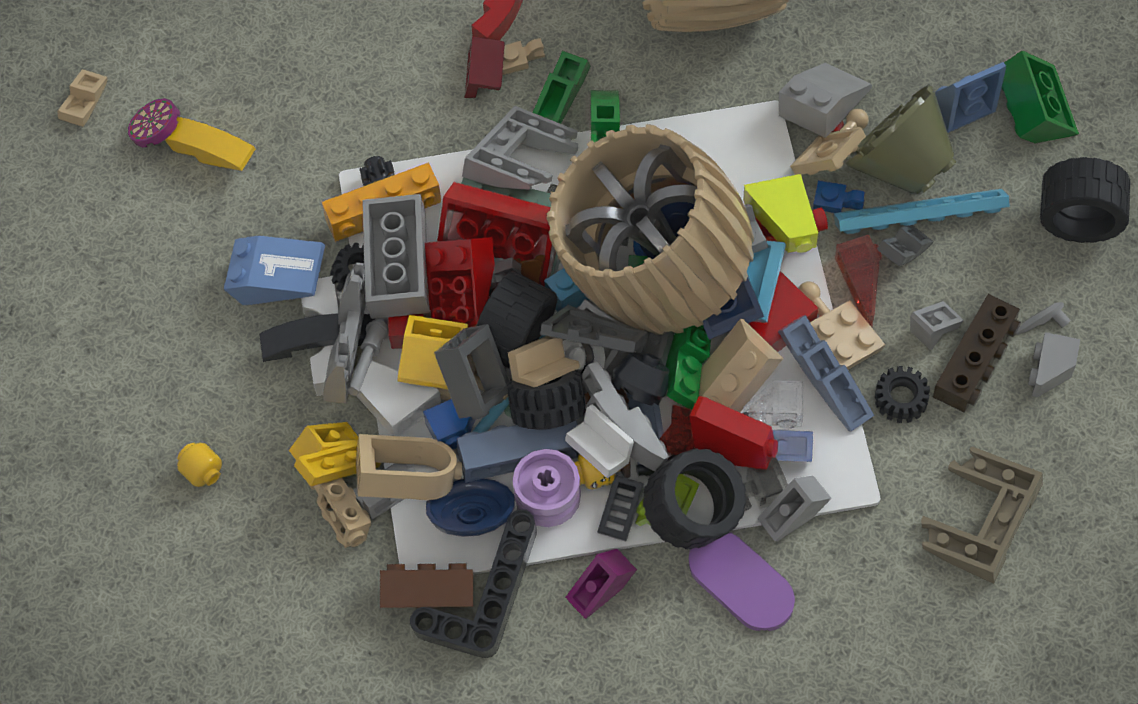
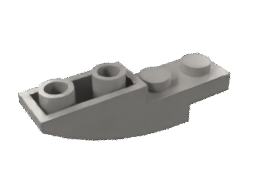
[581,361,669,471]

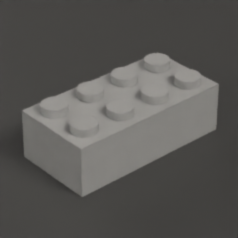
[363,194,430,319]

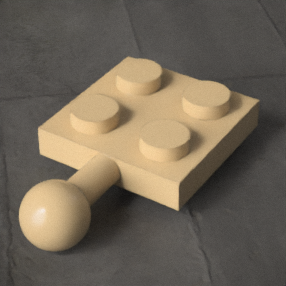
[790,108,869,175]
[798,281,885,370]

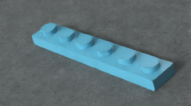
[834,189,1010,234]

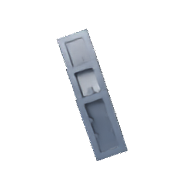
[778,315,875,431]

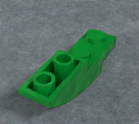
[590,90,620,143]
[665,325,711,411]

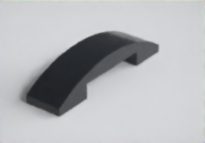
[259,313,376,362]

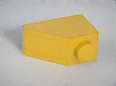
[289,422,358,460]

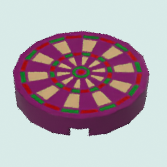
[128,98,180,148]

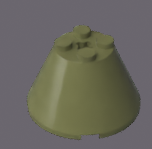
[844,84,956,194]

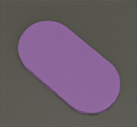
[689,532,795,631]

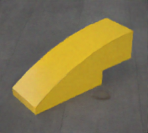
[165,117,256,171]

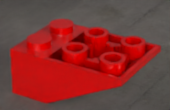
[424,237,495,328]

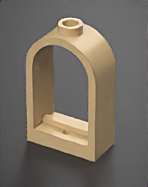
[356,434,462,500]

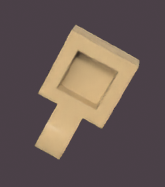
[502,38,545,75]

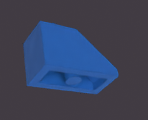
[423,399,476,450]

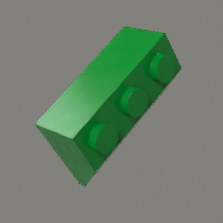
[1001,51,1079,144]

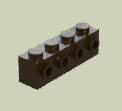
[933,294,1021,413]

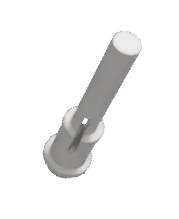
[347,319,389,396]

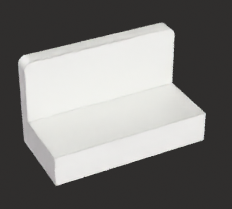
[565,404,634,478]

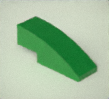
[532,50,591,124]

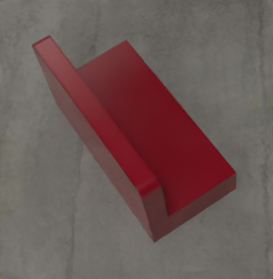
[464,37,505,98]

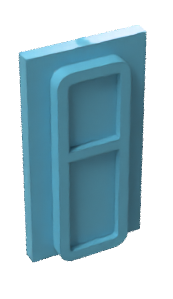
[747,241,786,323]

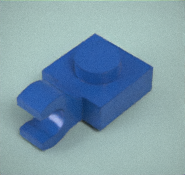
[813,180,865,213]

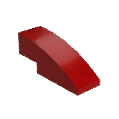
[471,0,523,41]

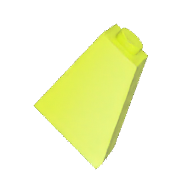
[743,174,818,253]

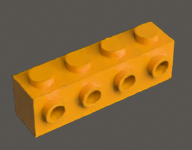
[322,162,441,242]

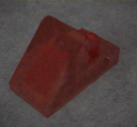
[659,405,695,455]

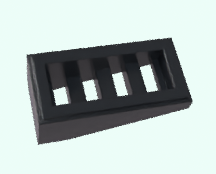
[597,475,645,542]

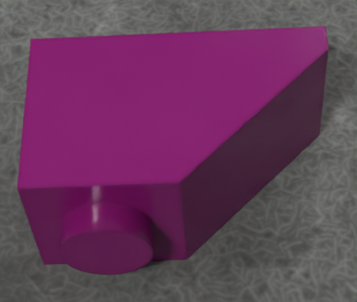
[565,548,637,619]

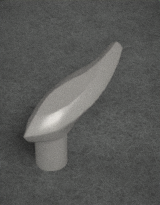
[1016,302,1071,335]

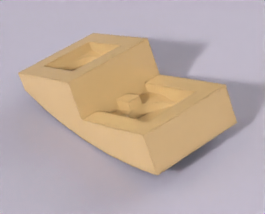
[58,69,108,127]

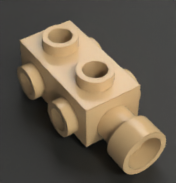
[306,478,371,548]

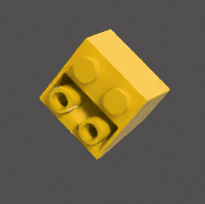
[397,315,468,389]

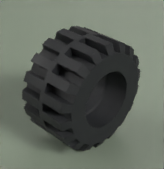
[507,370,586,430]

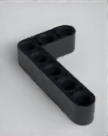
[410,509,537,658]

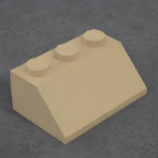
[699,319,784,412]

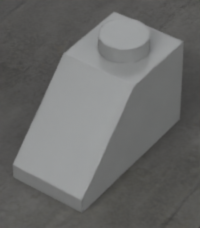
[757,476,832,542]

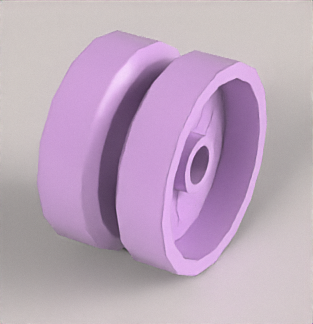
[513,449,581,527]

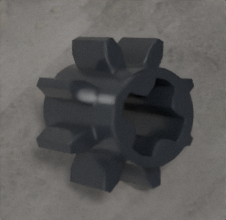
[359,156,395,186]

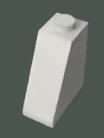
[352,360,441,436]

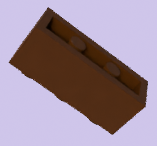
[380,563,473,608]

